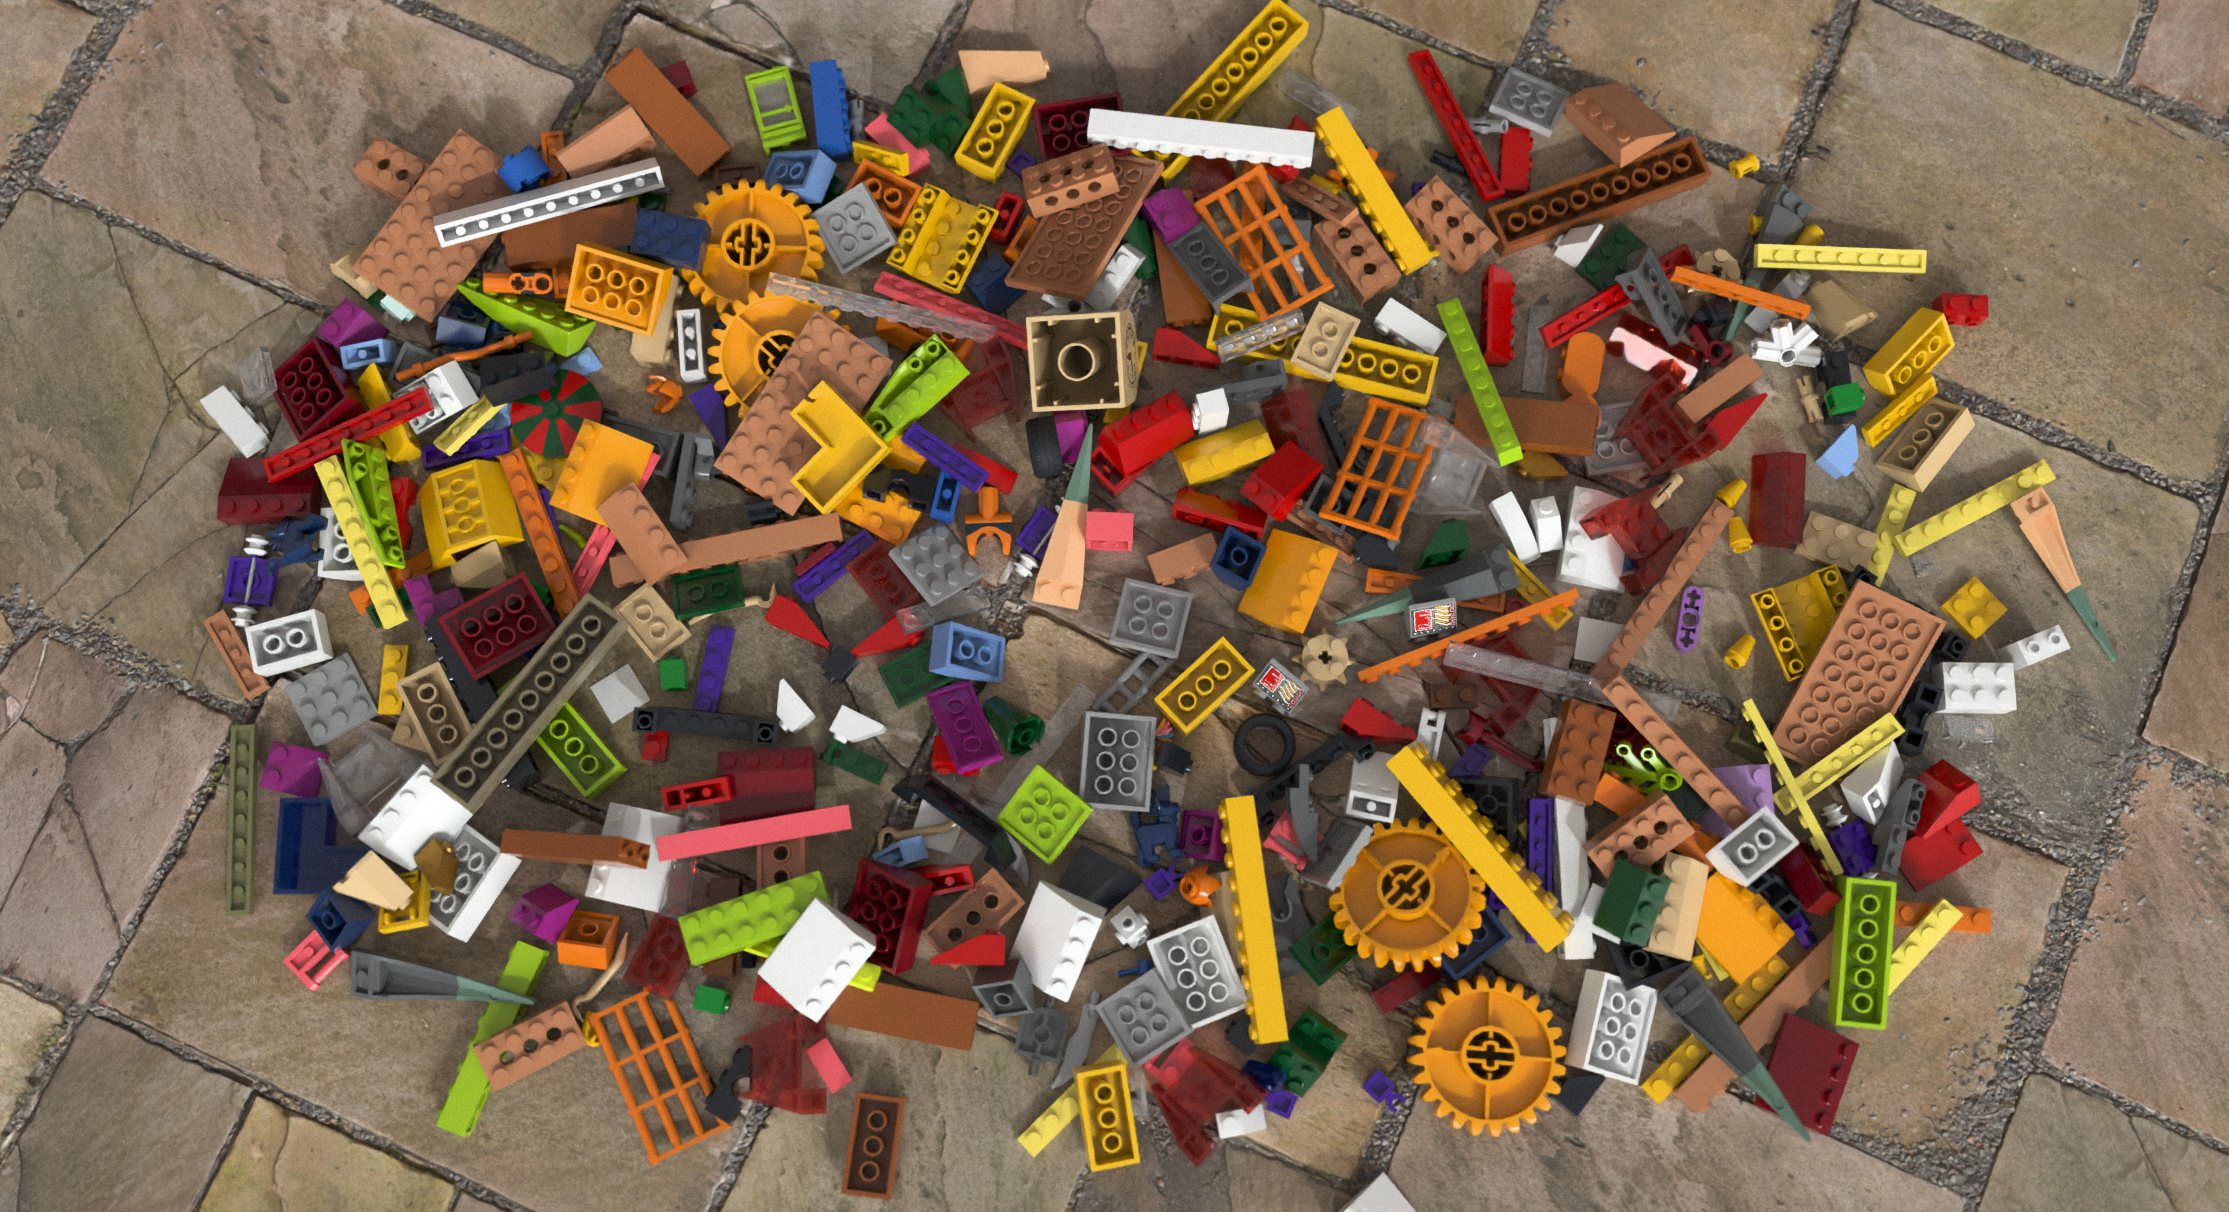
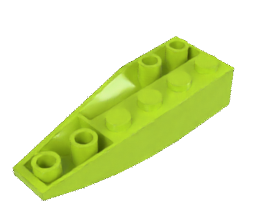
[457,278,597,357]
[864,333,970,442]
[341,438,406,569]

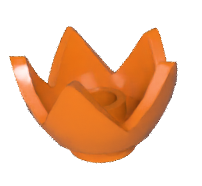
[644,375,683,413]
[1180,864,1222,907]

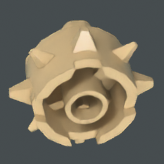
[1687,247,1744,301]
[1291,628,1356,692]

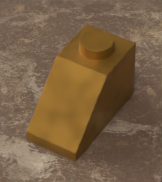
[1512,450,1569,482]
[414,838,459,896]

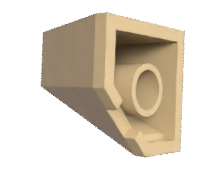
[1804,279,1878,342]
[449,540,517,593]
[333,850,413,911]

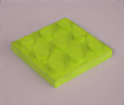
[996,764,1094,865]

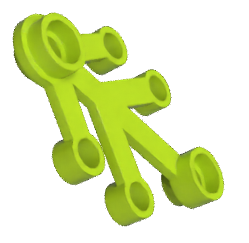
[1602,741,1683,796]

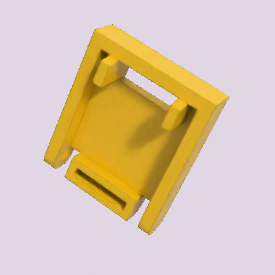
[378,870,431,934]

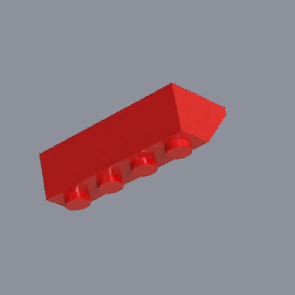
[1479,264,1516,367]
[1097,390,1195,476]
[1171,487,1268,542]

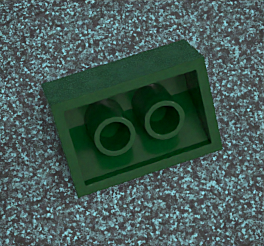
[1413,518,1470,571]
[1592,857,1672,947]

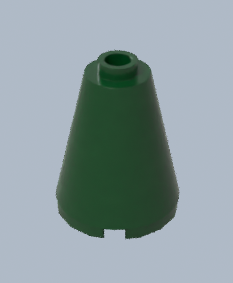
[923,67,975,132]
[1115,216,1158,282]
[983,696,1045,757]

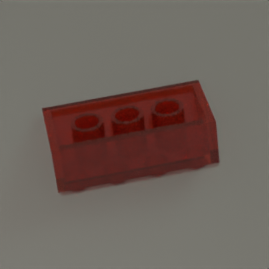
[1605,311,1703,392]
[1261,388,1331,485]
[1748,451,1806,549]

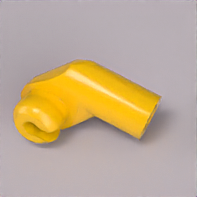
[581,1011,600,1047]

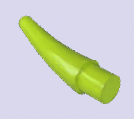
[558,524,587,552]

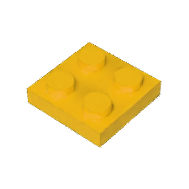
[1939,576,2008,641]

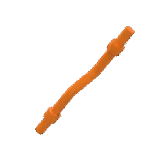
[396,330,534,382]

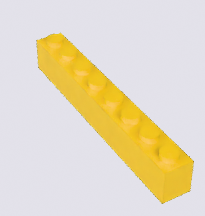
[1313,106,1432,276]

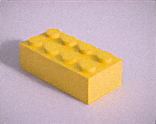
[955,81,1036,185]
[1153,637,1255,737]
[1072,1059,1140,1172]

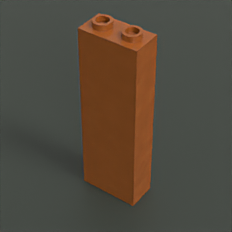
[604,47,733,181]
[1148,190,1211,330]
[501,202,640,273]
[1449,393,1600,457]
[499,829,651,869]
[824,982,980,1051]

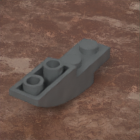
[1285,764,1321,861]
[1871,778,1927,875]

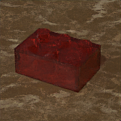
[845,538,924,622]
[623,912,691,1002]

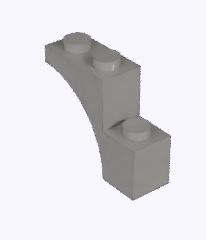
[1744,269,1813,335]

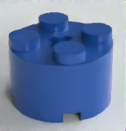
[497,145,553,195]

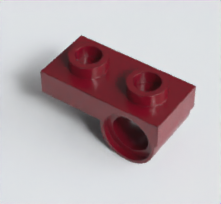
[1688,323,1733,367]

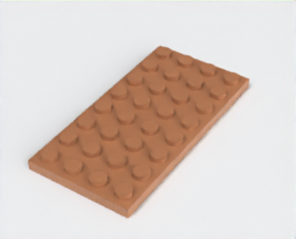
[351,128,513,324]
[1004,155,1164,302]
[713,310,894,516]
[1771,578,1947,783]

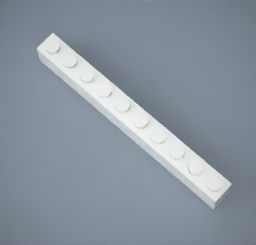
[1087,108,1315,168]
[433,157,665,247]
[1543,718,1596,960]

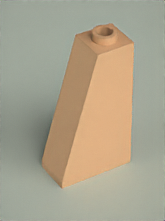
[958,50,1050,101]

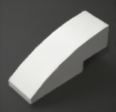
[1488,491,1541,566]

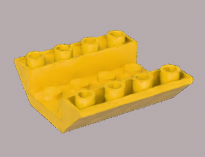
[886,183,999,294]
[418,459,525,570]
[1750,564,1849,682]

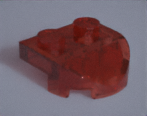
[1191,155,1237,203]

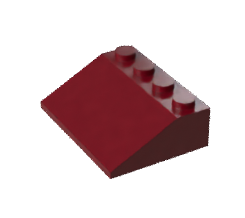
[1033,92,1131,163]
[265,335,368,443]
[217,457,322,525]
[435,571,557,681]
[717,746,817,826]
[847,857,934,975]
[1753,1013,1860,1137]

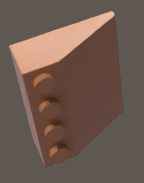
[1565,83,1676,168]

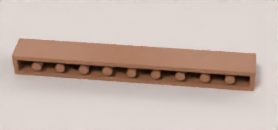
[1580,499,1735,699]
[609,511,845,589]
[1672,922,1834,1113]

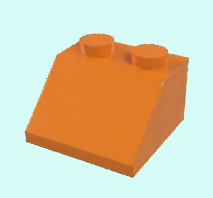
[557,910,620,970]

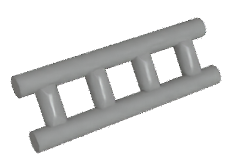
[1090,651,1177,715]

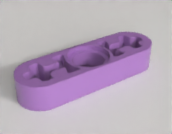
[1673,586,1704,653]

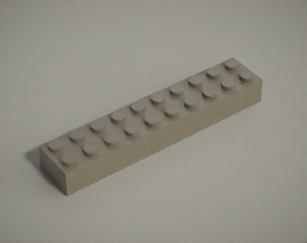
[429,592,628,815]

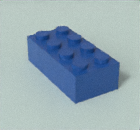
[809,59,853,163]

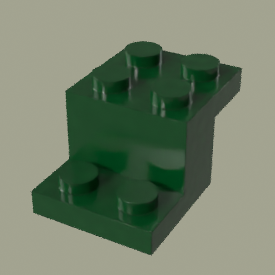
[886,84,973,158]
[1262,1006,1348,1098]

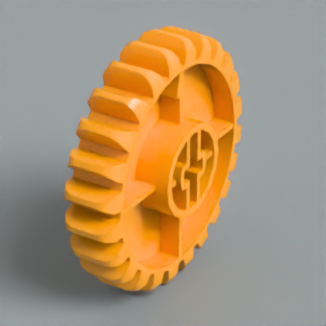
[681,179,825,316]
[708,283,851,420]
[1329,817,1486,972]
[1407,975,1567,1137]

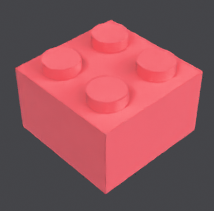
[1086,508,1134,551]

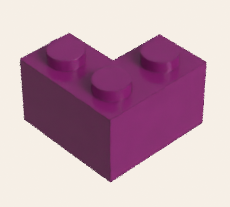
[1052,409,1092,464]
[403,574,464,628]

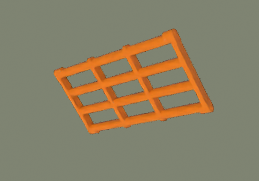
[1193,165,1334,327]
[1319,397,1447,541]
[587,979,731,1166]

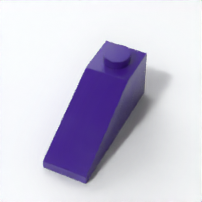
[688,383,730,451]

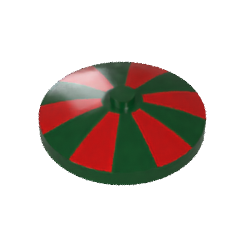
[510,369,604,459]

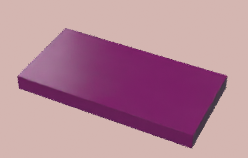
[925,679,1003,775]

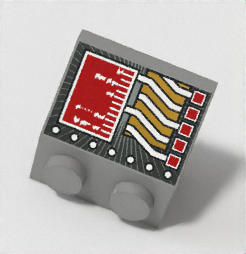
[1402,597,1457,644]
[1252,658,1309,717]

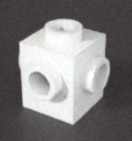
[1110,905,1151,949]

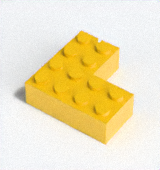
[790,380,894,514]

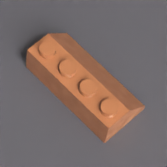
[555,104,657,179]
[596,481,689,587]

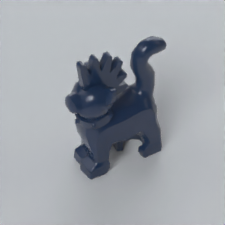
[265,513,328,576]
[1129,784,1185,867]

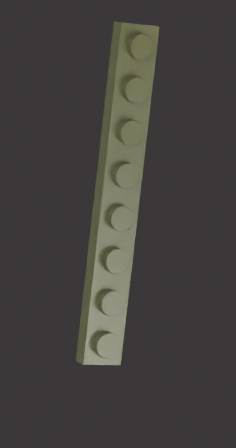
[226,724,258,916]

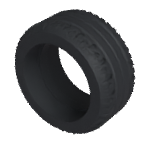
[1025,416,1063,479]
[1233,713,1296,777]

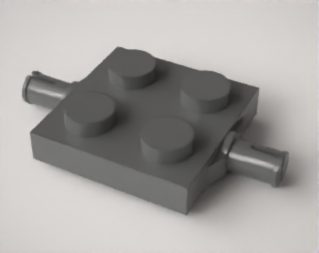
[1013,994,1071,1077]

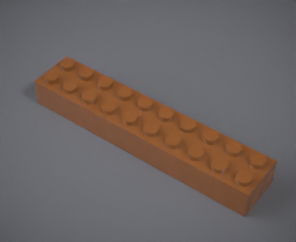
[1483,135,1712,258]

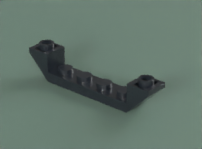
[1316,380,1390,510]
[1846,564,1971,662]
[632,706,779,746]
[1255,733,1378,830]
[891,774,1017,874]

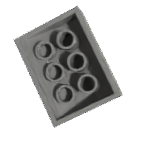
[1076,711,1157,812]

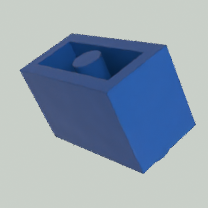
[930,470,962,524]

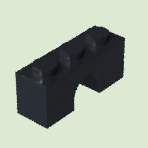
[1816,351,1856,425]
[862,464,937,514]
[1894,680,1944,758]
[1746,867,1803,920]
[704,1044,772,1126]

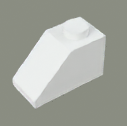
[1527,496,1563,553]
[777,679,816,735]
[829,705,887,744]
[1214,1104,1267,1139]

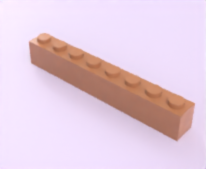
[1600,669,1752,831]

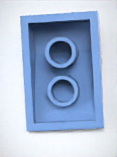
[762,150,837,204]
[929,621,1006,683]

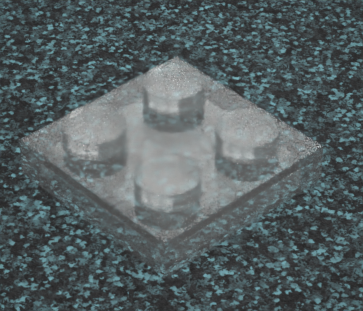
[237,347,278,408]
[1129,1069,1149,1121]

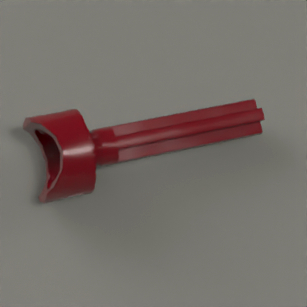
[1454,710,1542,774]

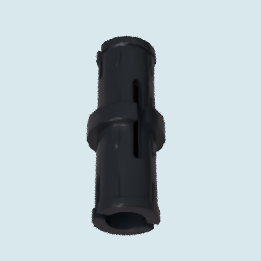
[1429,149,1470,180]

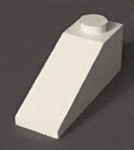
[1553,224,1604,269]

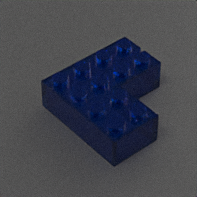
[273,798,382,896]

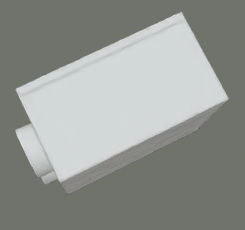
[1996,625,2071,671]

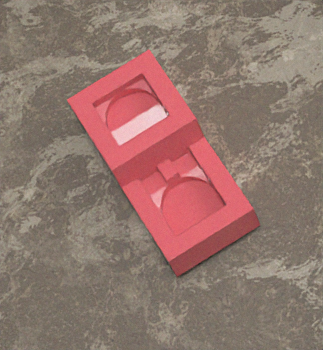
[805,1036,853,1094]

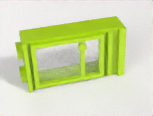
[745,65,810,157]

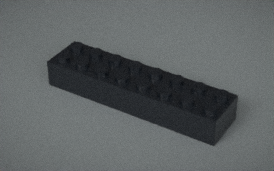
[424,609,544,793]

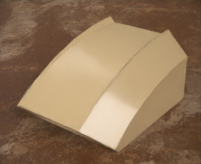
[330,241,378,299]

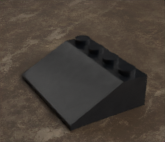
[1603,937,1693,991]

